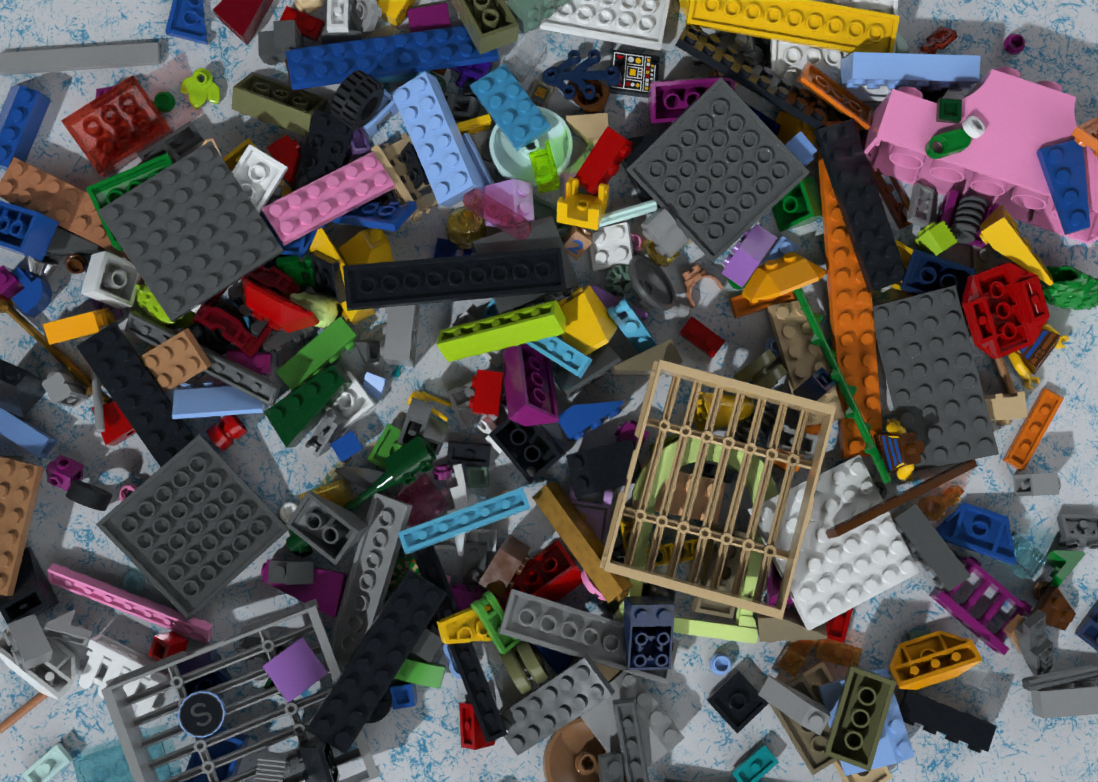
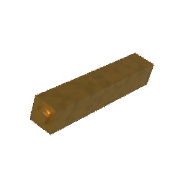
[532,481,633,603]

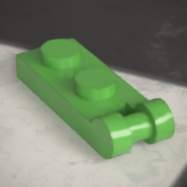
[471,590,520,655]

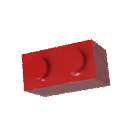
[469,370,504,417]

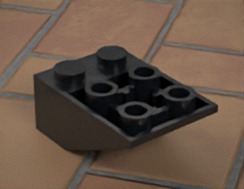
[0,546,59,624]

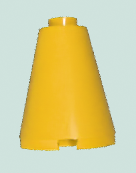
[693,392,754,432]

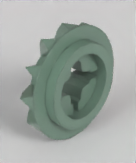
[605,264,633,297]

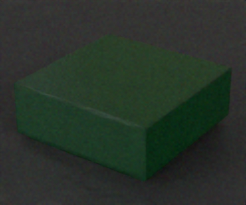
[936,98,962,124]

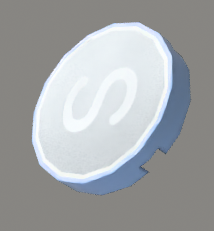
[178,690,226,738]

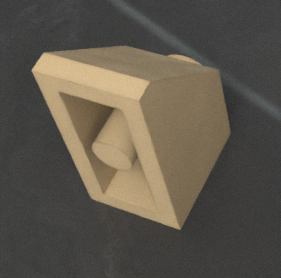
[566,113,609,146]

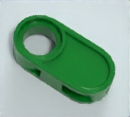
[925,129,971,159]

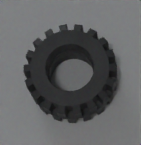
[330,70,384,130]

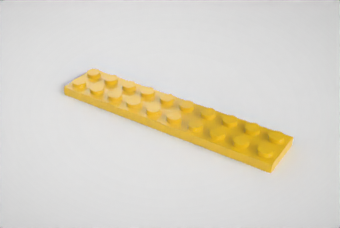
[686,0,900,53]

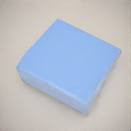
[362,372,388,400]

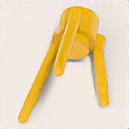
[407,390,453,421]

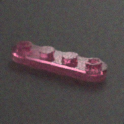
[463,189,532,240]

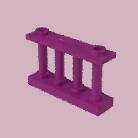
[929,556,1032,655]

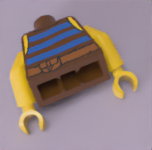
[1008,323,1069,389]
[873,418,925,484]

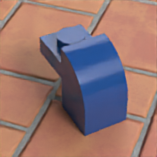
[11,267,52,318]

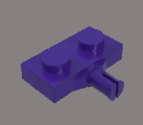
[448,62,492,88]

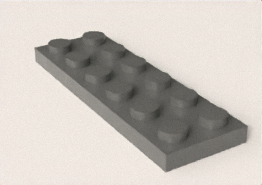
[500,654,615,756]

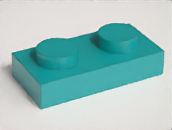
[730,743,779,782]

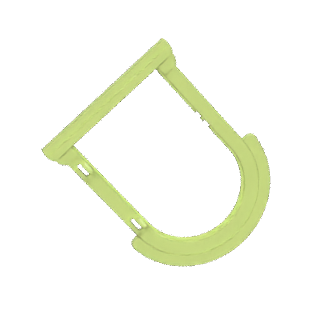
[613,437,778,644]

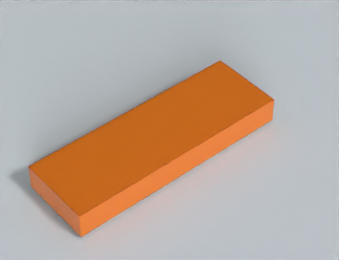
[729,291,796,319]

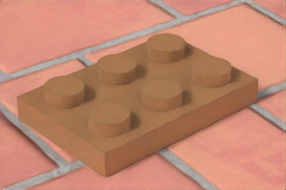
[141,328,212,392]

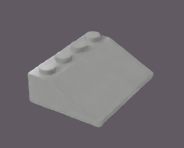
[580,670,685,775]

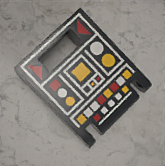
[608,50,660,98]

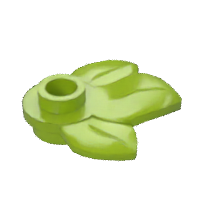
[180,68,221,110]

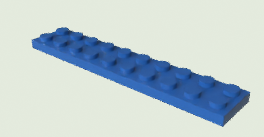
[285,26,499,90]

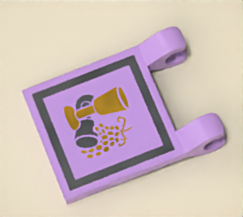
[563,485,613,547]

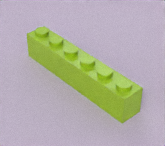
[436,300,566,362]

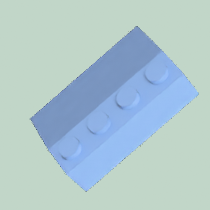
[817,668,915,776]

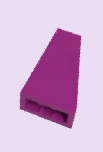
[261,559,347,617]

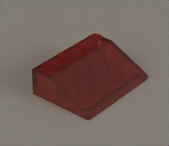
[61,75,174,177]

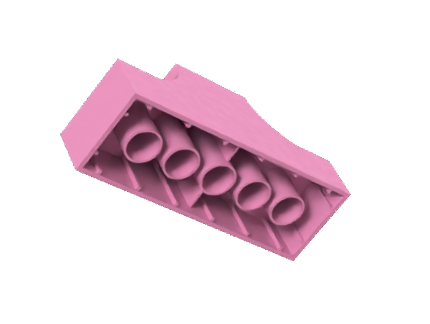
[861,67,1098,244]

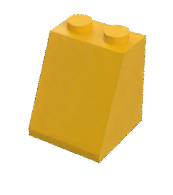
[557,285,618,356]

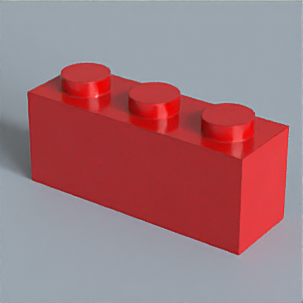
[574,126,634,196]

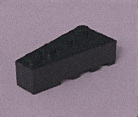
[899,689,997,753]

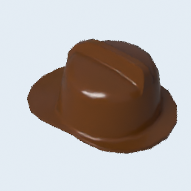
[567,80,610,114]

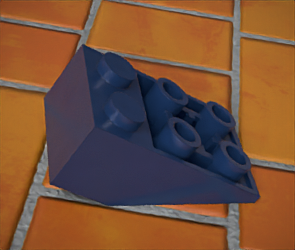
[623,596,675,670]

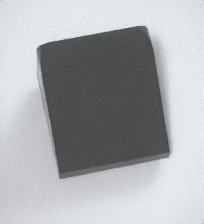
[355,340,380,364]

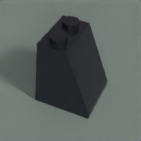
[0,359,46,418]

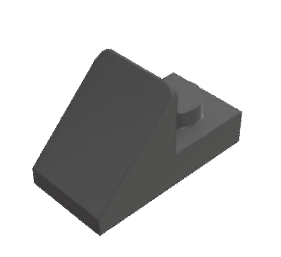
[268,561,315,585]

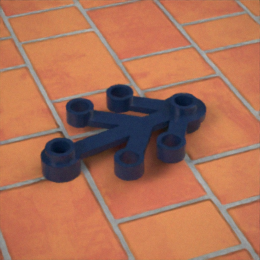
[542,49,622,100]

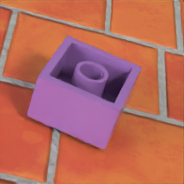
[721,223,777,287]

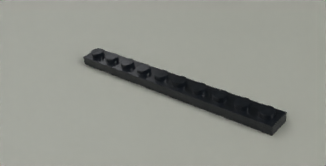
[412,545,508,743]

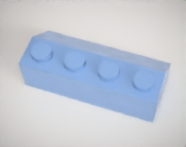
[172,381,267,419]

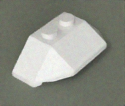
[0,629,75,700]

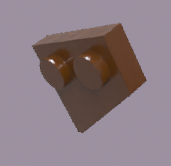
[1028,585,1076,631]

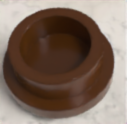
[65,253,88,274]

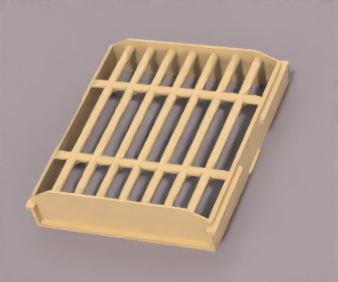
[599,360,837,620]

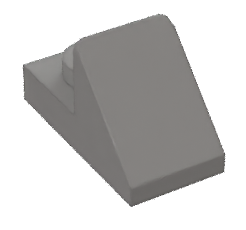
[43,610,92,646]

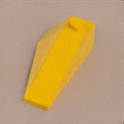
[979,205,1054,286]

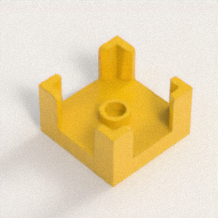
[556,177,609,230]

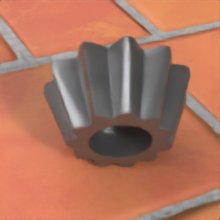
[27,256,59,276]

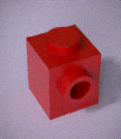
[148,631,189,661]

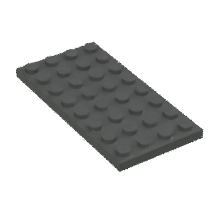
[873,285,999,472]

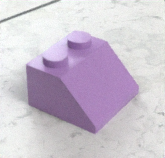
[484,179,534,229]

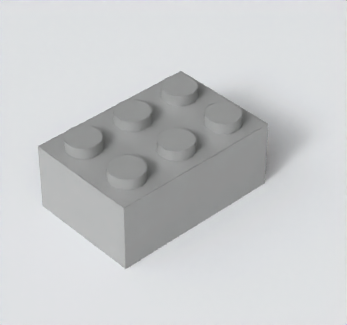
[380,304,421,367]

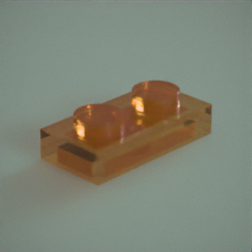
[813,638,862,667]

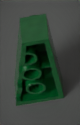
[264,365,352,448]

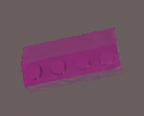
[648,76,735,123]
[501,343,559,426]

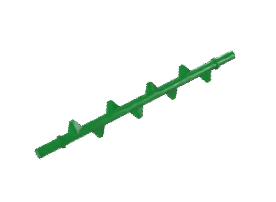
[794,287,892,484]

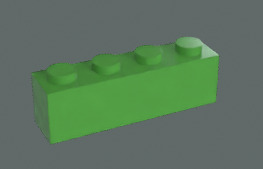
[275,317,360,391]

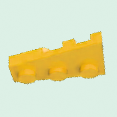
[437,598,499,644]

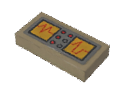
[529,80,554,108]

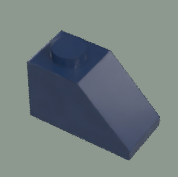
[793,367,837,401]

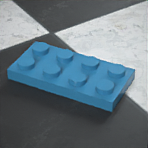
[470,64,551,152]

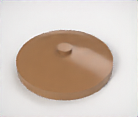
[543,717,626,782]

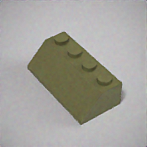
[232,72,328,137]
[824,664,896,771]

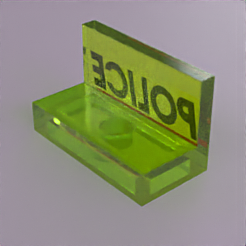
[529,140,560,194]

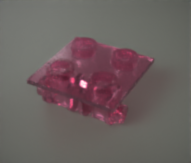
[395,473,450,527]

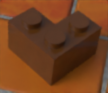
[479,535,531,597]

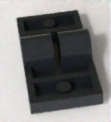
[292,109,355,191]

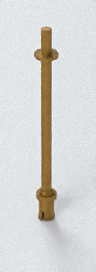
[0,294,112,404]

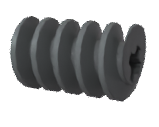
[949,196,988,244]
[735,404,777,443]

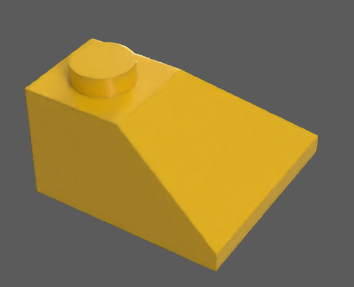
[338,228,393,265]

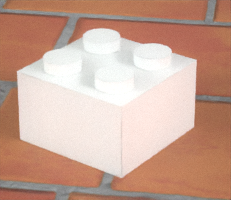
[81,251,141,309]

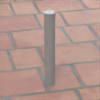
[91,371,105,433]

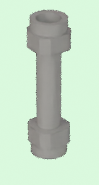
[638,298,690,318]

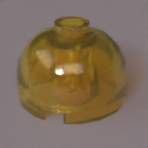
[445,206,487,249]

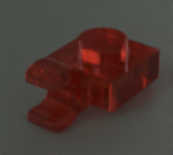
[920,26,958,54]

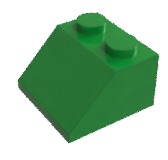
[772,177,822,232]

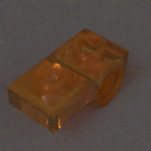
[917,485,965,521]

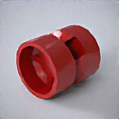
[206,415,248,451]

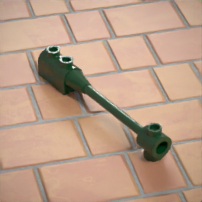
[286,435,436,557]

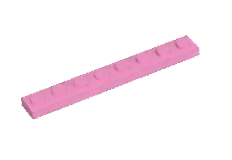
[48,563,213,644]

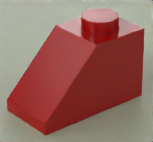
[266,134,302,187]

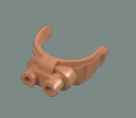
[681,263,724,308]

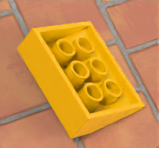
[308,228,376,325]

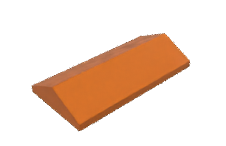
[796,61,873,130]

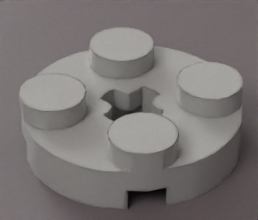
[349,0,382,32]

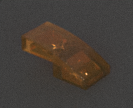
[776,640,818,677]

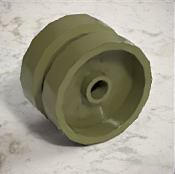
[732,349,788,401]
[500,640,550,695]

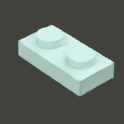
[22,743,74,782]

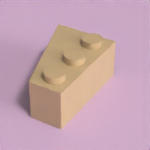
[984,391,1028,426]

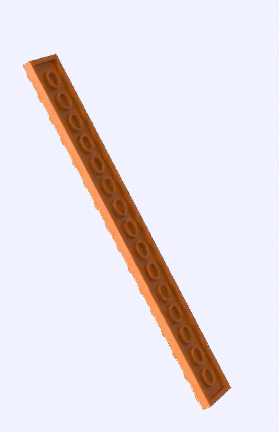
[817,121,883,458]

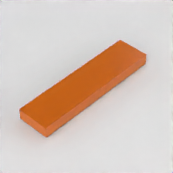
[1003,388,1064,471]

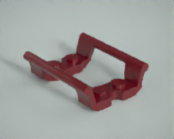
[192,265,302,358]

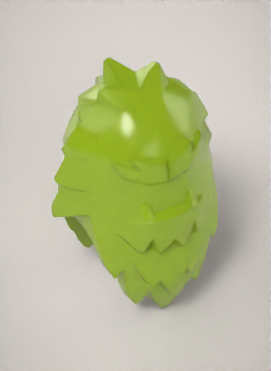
[136,283,196,328]

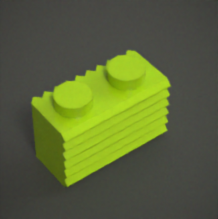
[914,221,958,256]

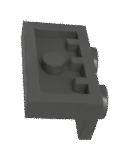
[1057,514,1098,549]

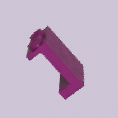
[936,189,1000,248]

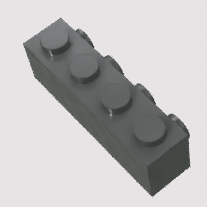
[892,504,971,591]

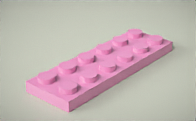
[261,152,395,246]

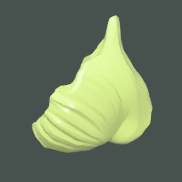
[289,292,338,328]

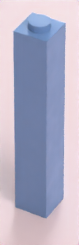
[0,408,58,458]

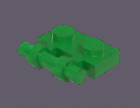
[276,255,320,294]

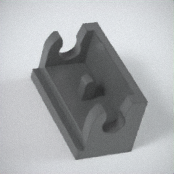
[305,406,348,458]

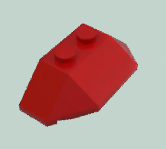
[242,276,320,333]

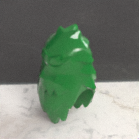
[1039,265,1098,310]

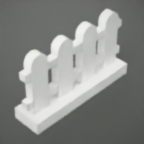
[77,634,171,716]

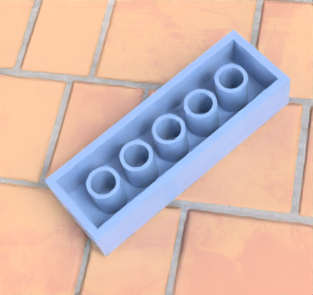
[840,52,981,92]
[391,72,484,208]

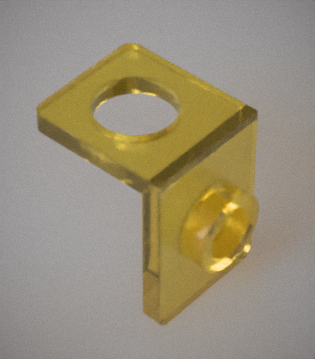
[640,238,680,267]

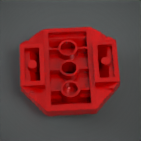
[961,262,1050,359]

